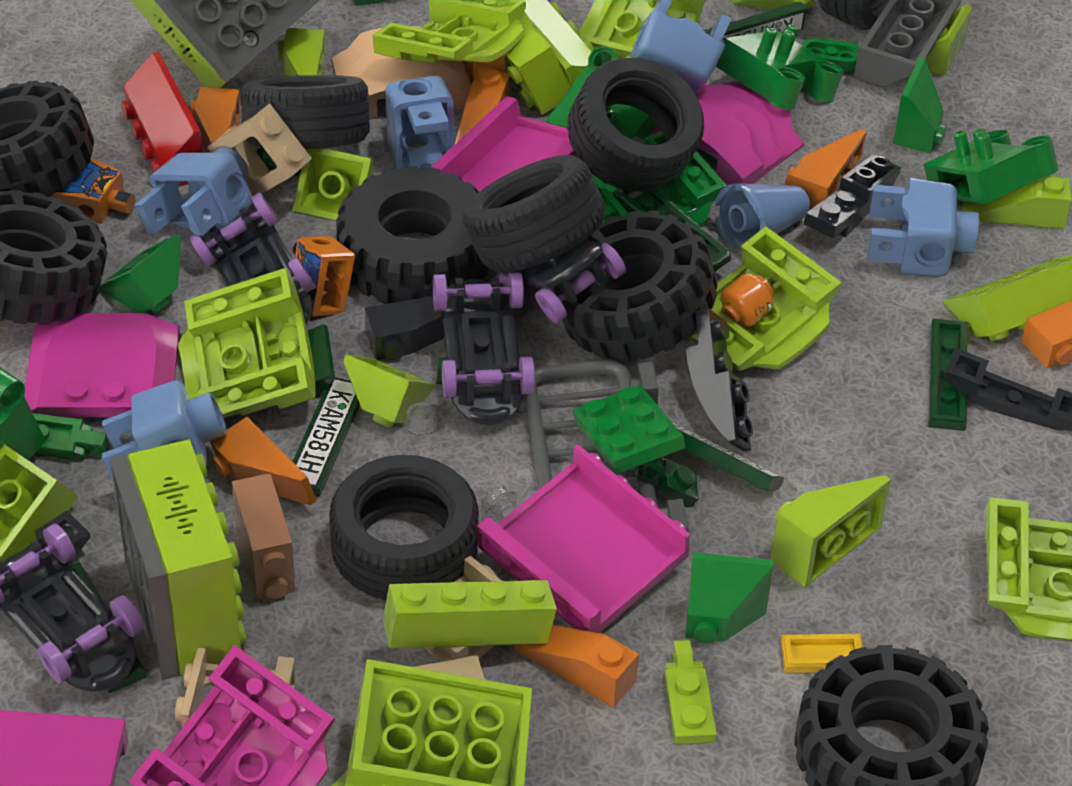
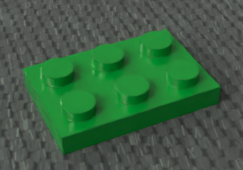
[572,385,686,474]

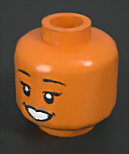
[721,274,774,327]

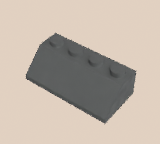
[854,0,961,87]

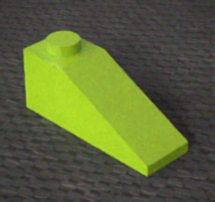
[277,28,325,76]
[962,176,1071,228]

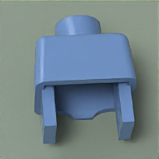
[630,0,731,93]
[386,76,454,170]
[134,147,253,236]
[867,178,979,276]
[102,380,227,480]

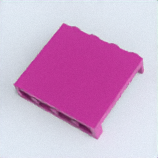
[431,96,578,191]
[477,444,690,633]
[0,710,128,786]

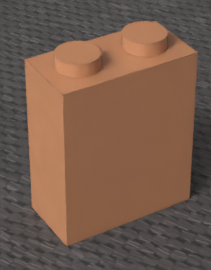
[232,473,295,600]

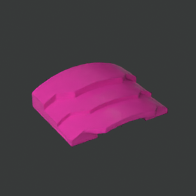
[651,81,804,185]
[129,645,335,786]

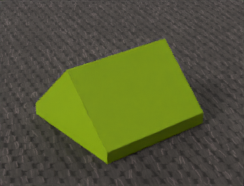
[926,3,972,76]
[292,148,373,221]

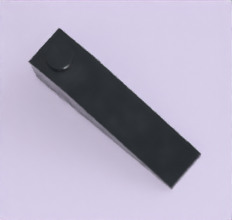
[365,283,505,360]

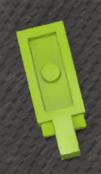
[664,640,717,744]

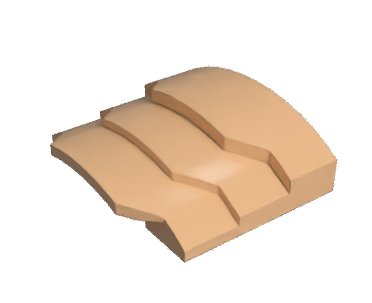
[332,26,471,118]

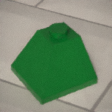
[893,57,946,154]
[99,234,181,313]
[685,552,774,643]

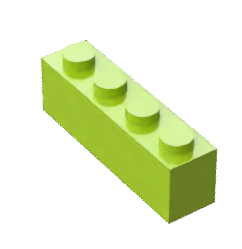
[383,580,557,649]

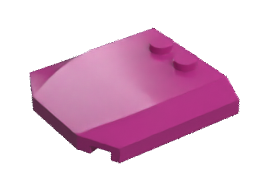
[24,313,180,418]

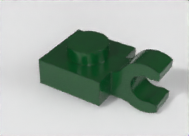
[635,457,699,507]

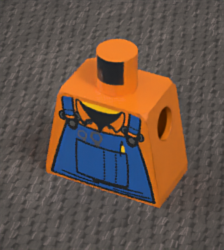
[50,158,135,223]
[292,236,355,316]

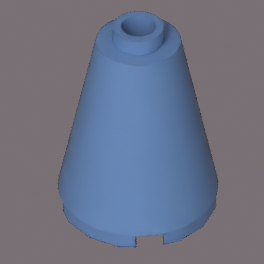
[715,183,810,248]

